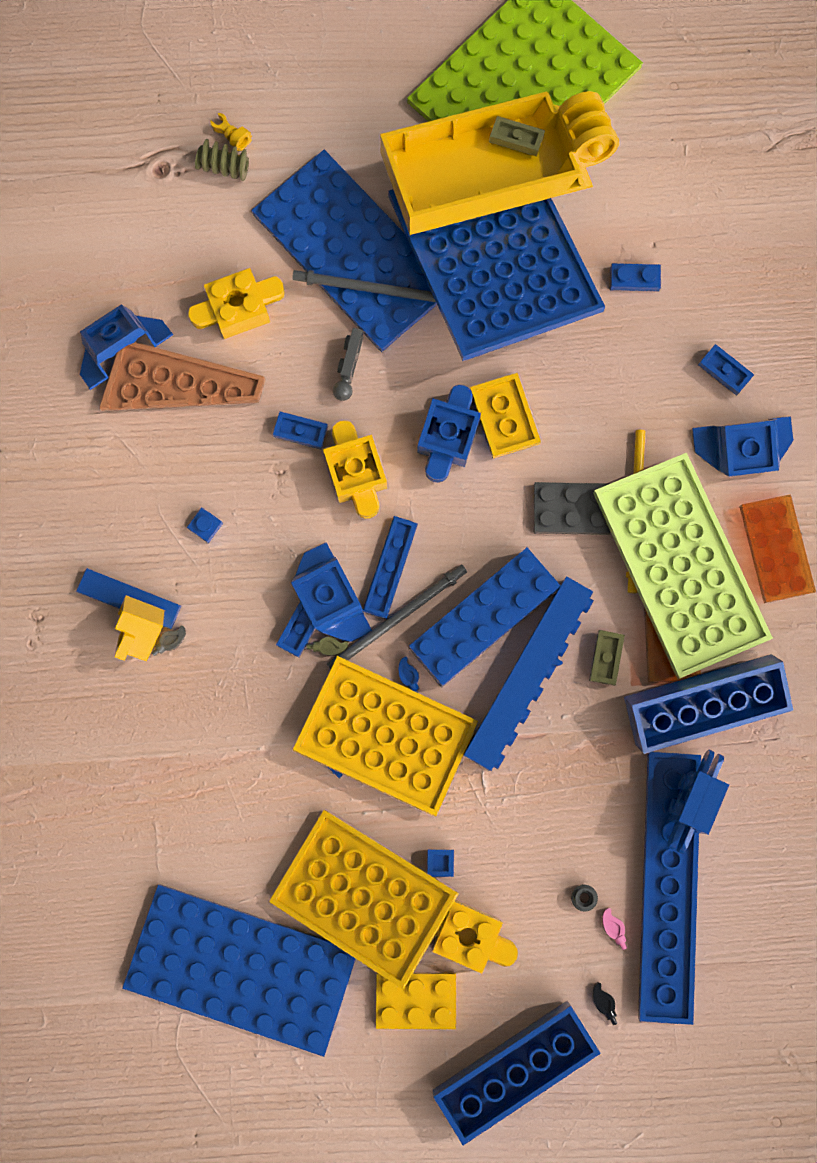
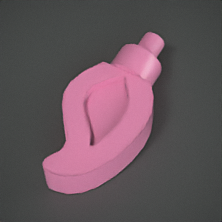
[602,908,627,950]

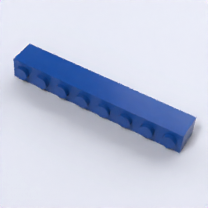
[463,576,594,771]

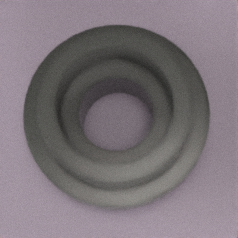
[571,884,598,912]

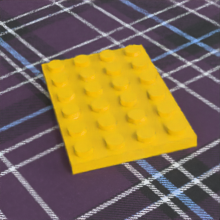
[293,656,478,817]
[269,810,459,989]

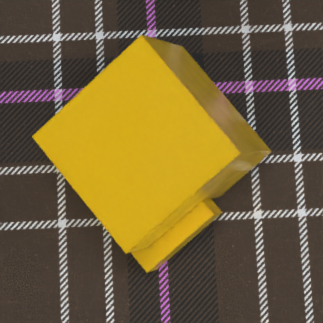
[115,595,165,662]

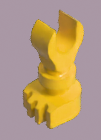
[210,113,252,151]

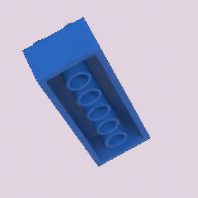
[409,547,561,688]
[624,654,793,754]
[433,1001,601,1146]

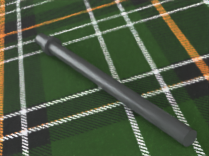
[292,270,436,302]
[327,564,467,669]

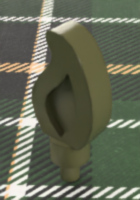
[307,637,348,656]

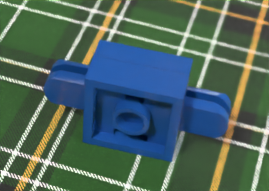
[417,385,481,483]
[667,749,729,854]

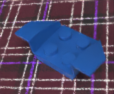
[80,304,173,390]
[692,416,794,477]
[291,542,372,642]

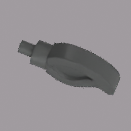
[151,625,186,656]

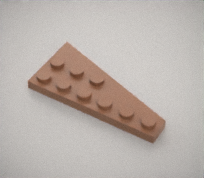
[100,342,266,411]

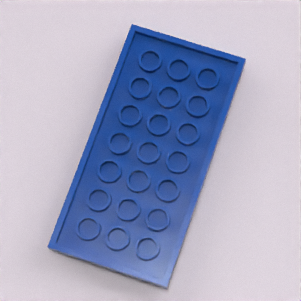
[251,149,437,352]
[122,884,356,1057]

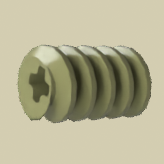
[195,139,249,181]

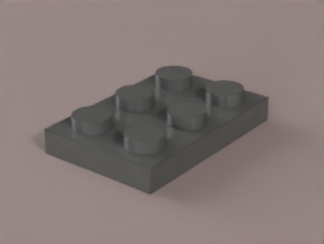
[534,482,610,535]

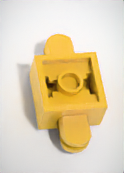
[188,268,285,339]
[323,421,387,519]
[432,900,518,974]

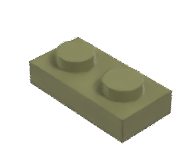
[489,116,545,157]
[589,630,625,686]

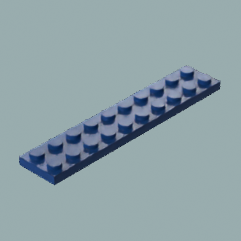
[638,752,701,1025]

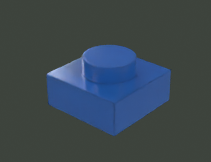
[187,507,223,544]
[427,849,454,877]

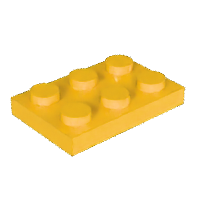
[470,373,541,459]
[376,972,456,1029]

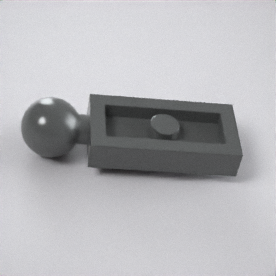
[333,328,363,401]

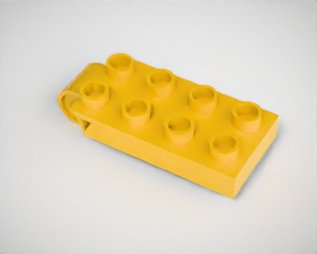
[380,91,619,235]

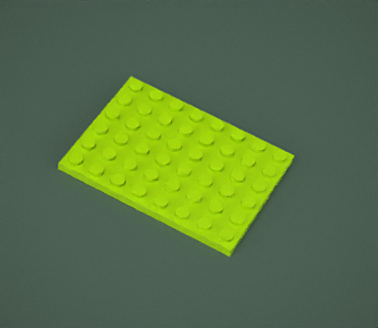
[407,0,643,122]

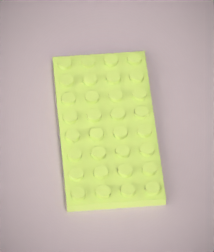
[593,453,773,679]

